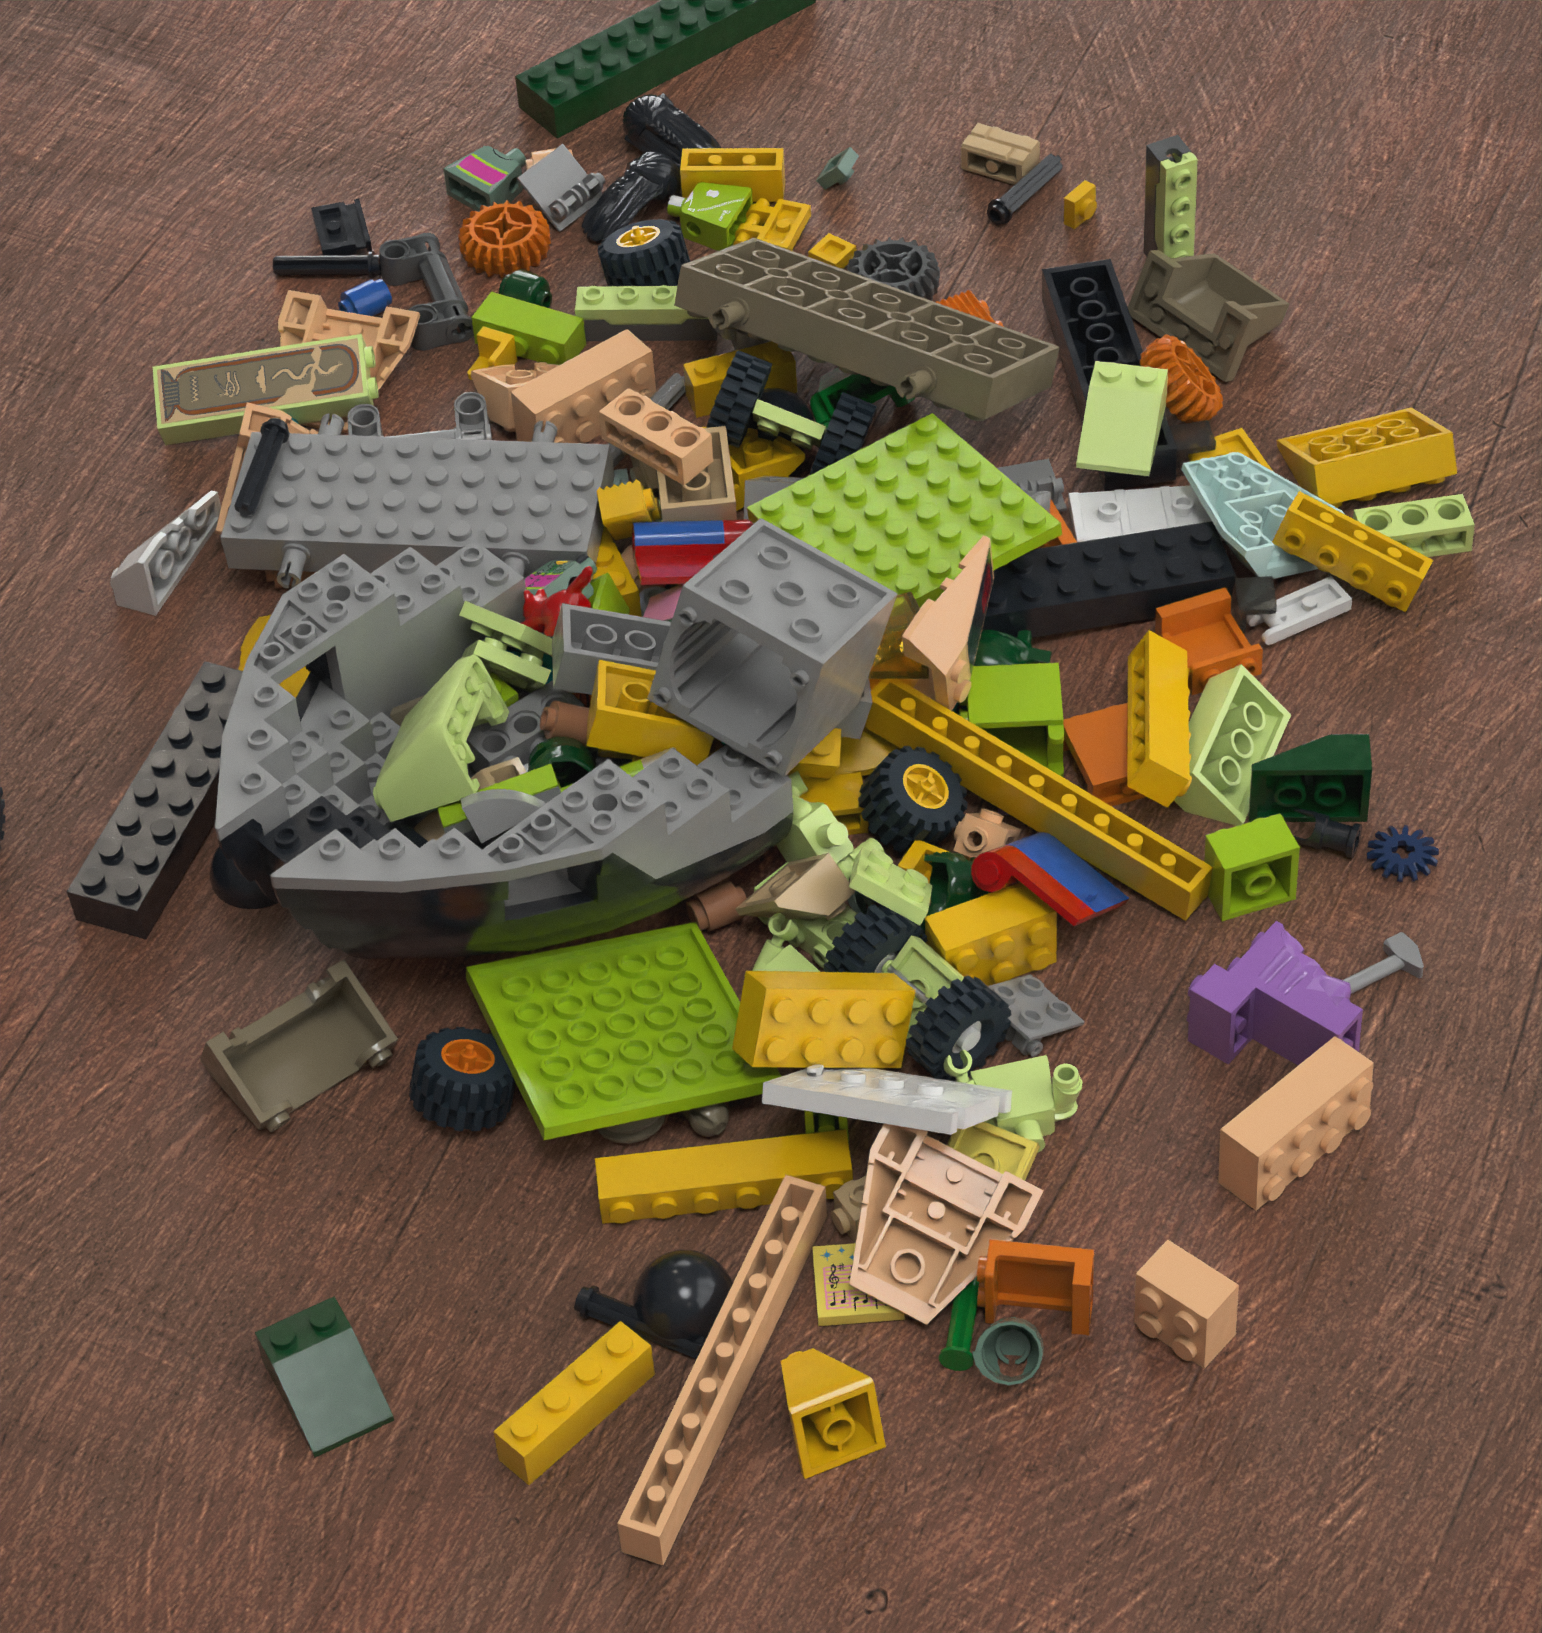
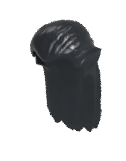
[622,93,721,170]
[581,151,681,242]

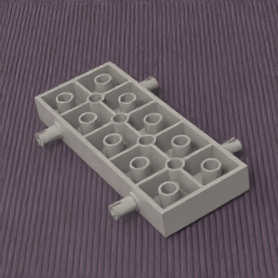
[220,413,615,589]

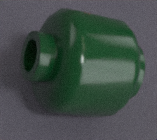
[499,269,552,308]

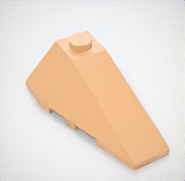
[471,362,559,432]

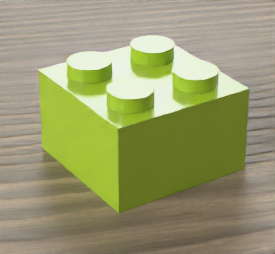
[1204,813,1300,921]

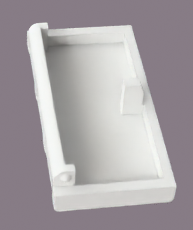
[1068,485,1224,542]

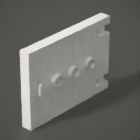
[762,1064,1012,1135]

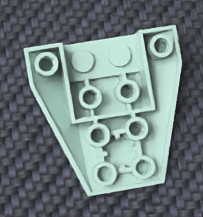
[1181,452,1345,582]

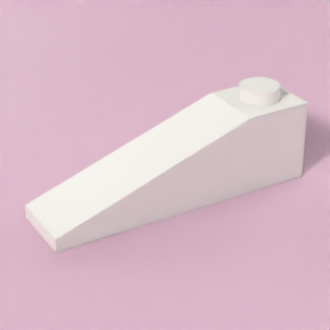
[110,490,221,616]

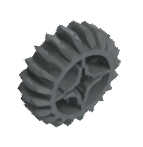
[847,237,940,301]

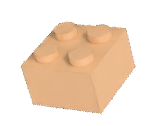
[1134,1240,1239,1369]

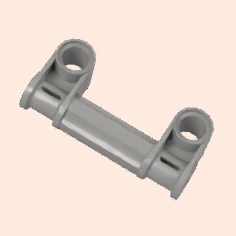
[347,392,492,440]

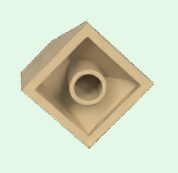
[735,853,855,920]

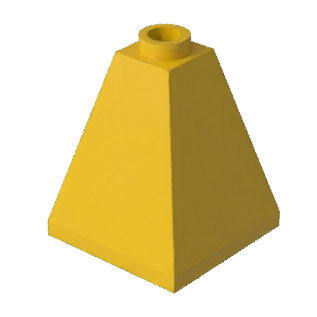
[781,1348,886,1479]

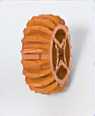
[459,200,551,278]
[1140,334,1223,427]

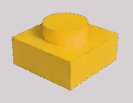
[1064,180,1097,229]
[808,233,857,269]

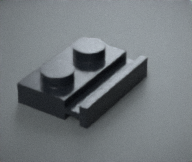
[311,198,372,256]

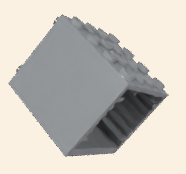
[647,518,898,777]

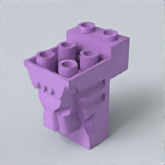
[1187,921,1363,1065]

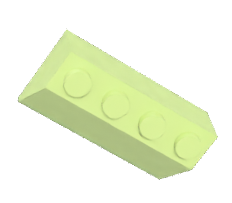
[1174,664,1291,826]

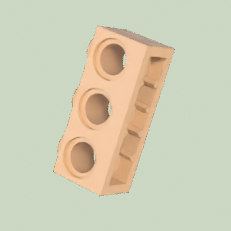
[599,388,713,485]

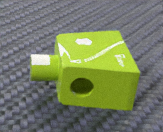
[667,182,753,251]

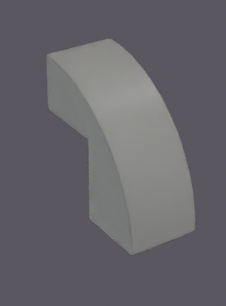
[461,789,546,843]

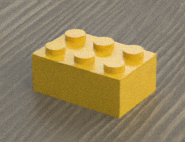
[925,882,1057,986]

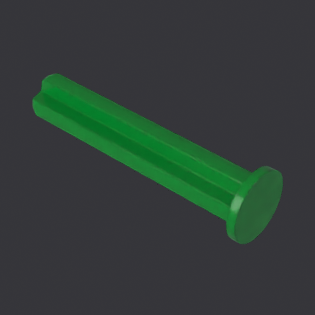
[939,1276,979,1371]

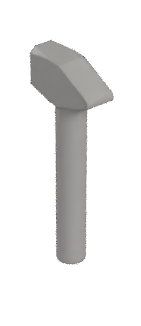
[1343,932,1424,994]

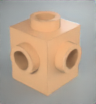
[953,809,1021,861]

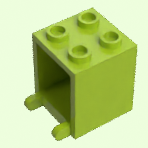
[959,662,1064,778]

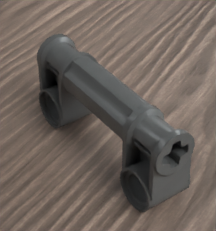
[379,233,474,351]

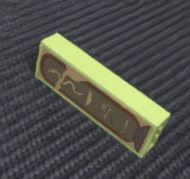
[153,334,379,445]

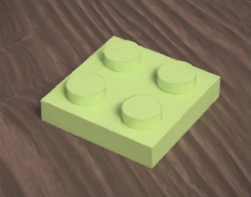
[459,601,552,660]
[462,637,551,693]
[849,847,932,925]

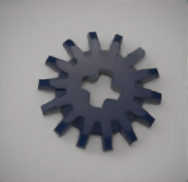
[1366,825,1439,882]

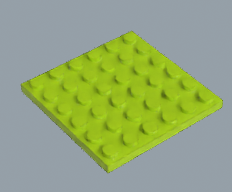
[747,413,1062,627]
[466,922,781,1140]

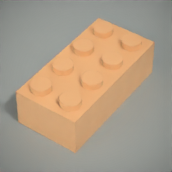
[511,329,656,444]
[1218,1036,1374,1211]

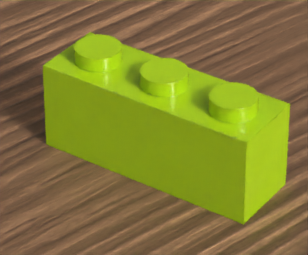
[471,292,586,365]

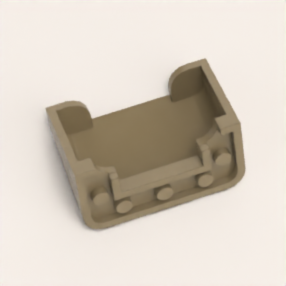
[200,959,398,1132]

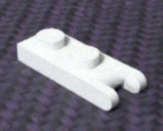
[1245,576,1352,645]

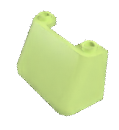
[373,655,509,822]

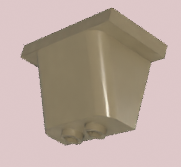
[1128,250,1289,382]

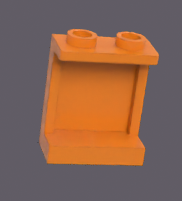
[1155,587,1263,695]
[1063,703,1146,806]
[977,1239,1094,1335]

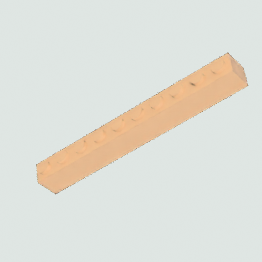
[617,1175,827,1565]

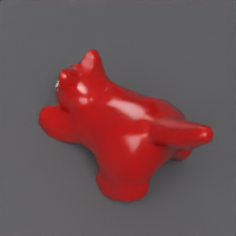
[519,566,593,637]

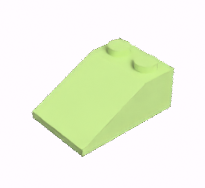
[1076,361,1168,476]

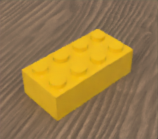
[732,971,916,1068]

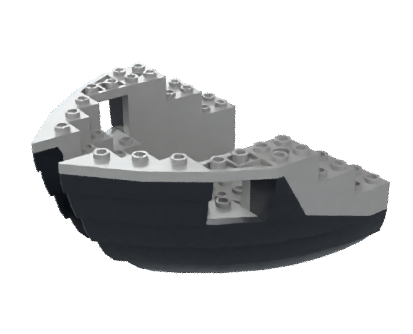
[215,540,793,959]

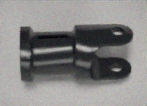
[1294,809,1362,858]

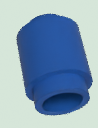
[338,279,392,316]

